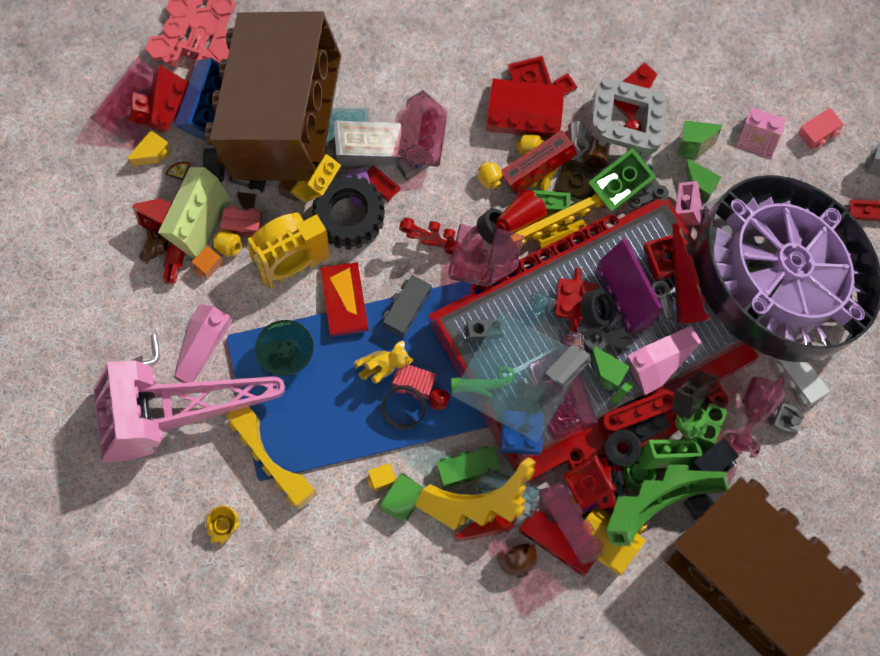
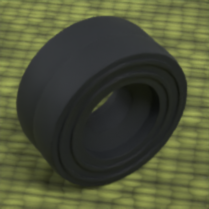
[605,430,641,466]

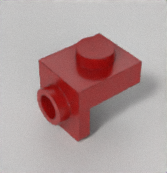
[128,93,151,124]

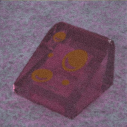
[563,332,585,352]

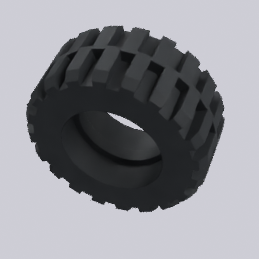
[312,174,385,250]

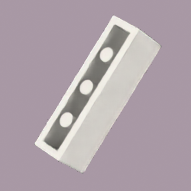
[764,354,830,408]

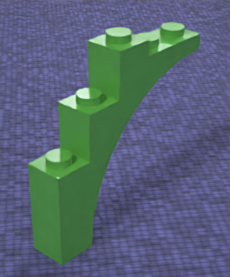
[606,464,729,546]

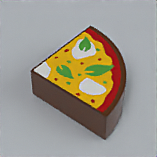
[165,162,190,181]

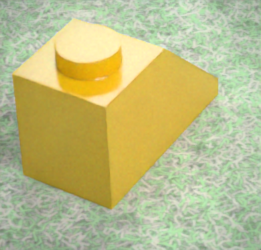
[127,130,171,166]

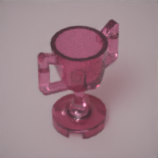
[721,376,787,458]

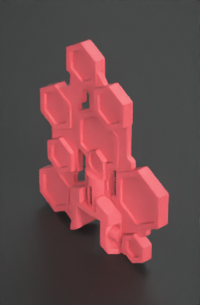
[145,0,236,68]

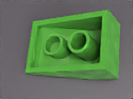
[588,148,656,212]

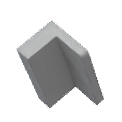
[546,345,591,390]

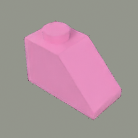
[676,181,702,226]

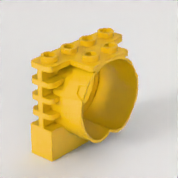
[247,213,330,289]

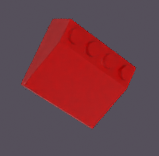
[486,78,565,138]

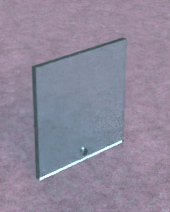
[452,312,577,443]

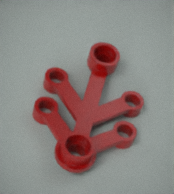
[399,217,462,255]

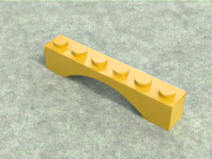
[226,407,318,509]

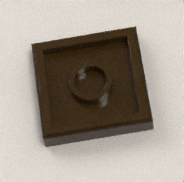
[555,160,601,200]

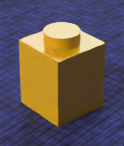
[366,463,396,493]

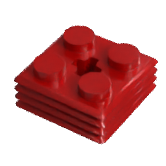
[643,235,689,281]

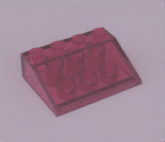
[90,57,153,147]

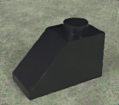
[683,492,724,519]

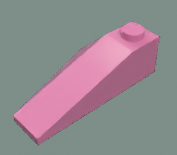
[175,304,232,383]
[624,326,701,396]

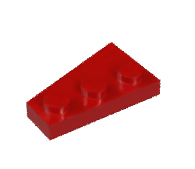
[613,62,657,120]

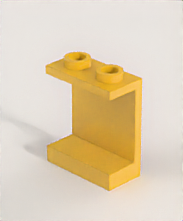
[290,154,341,203]

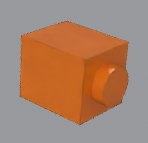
[192,246,223,279]

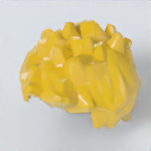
[205,505,240,545]

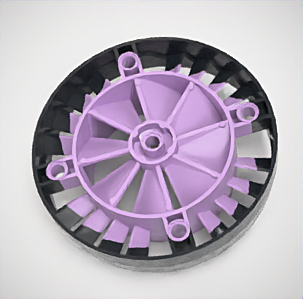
[694,175,880,362]

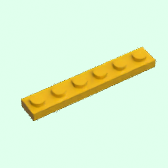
[507,194,606,249]

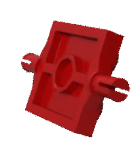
[554,268,597,333]

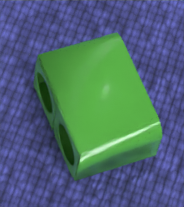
[692,403,728,451]
[380,472,424,524]

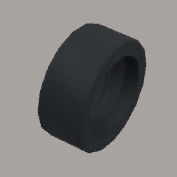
[203,148,225,183]
[477,208,513,246]
[580,289,616,328]

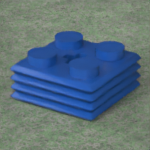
[500,411,543,455]

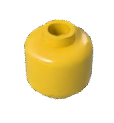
[516,134,544,157]
[477,161,504,190]
[213,230,242,257]

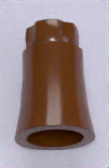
[583,135,611,169]

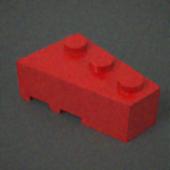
[145,65,189,134]

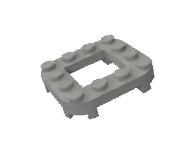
[588,78,666,157]

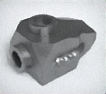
[768,402,805,434]

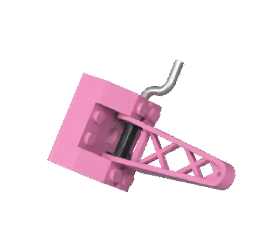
[93,335,285,463]

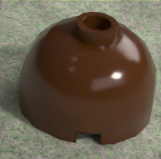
[496,543,537,578]

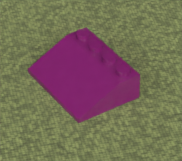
[596,238,662,335]

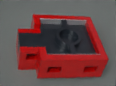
[597,457,628,509]

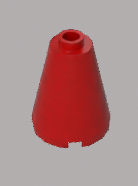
[496,190,547,235]

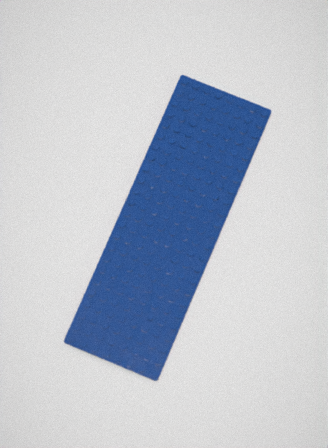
[227,266,532,481]

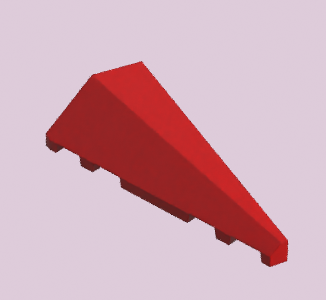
[672,222,711,324]

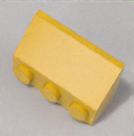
[571,506,646,576]

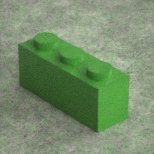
[639,439,703,469]
[437,446,501,489]

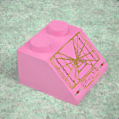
[736,107,786,159]

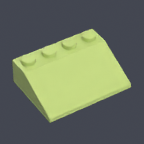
[158,167,230,259]

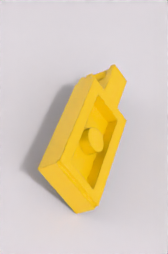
[535,220,586,248]

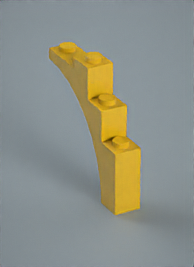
[415,458,535,530]

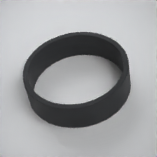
[381,385,426,430]

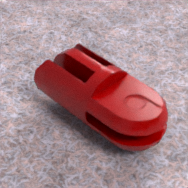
[163,243,185,285]

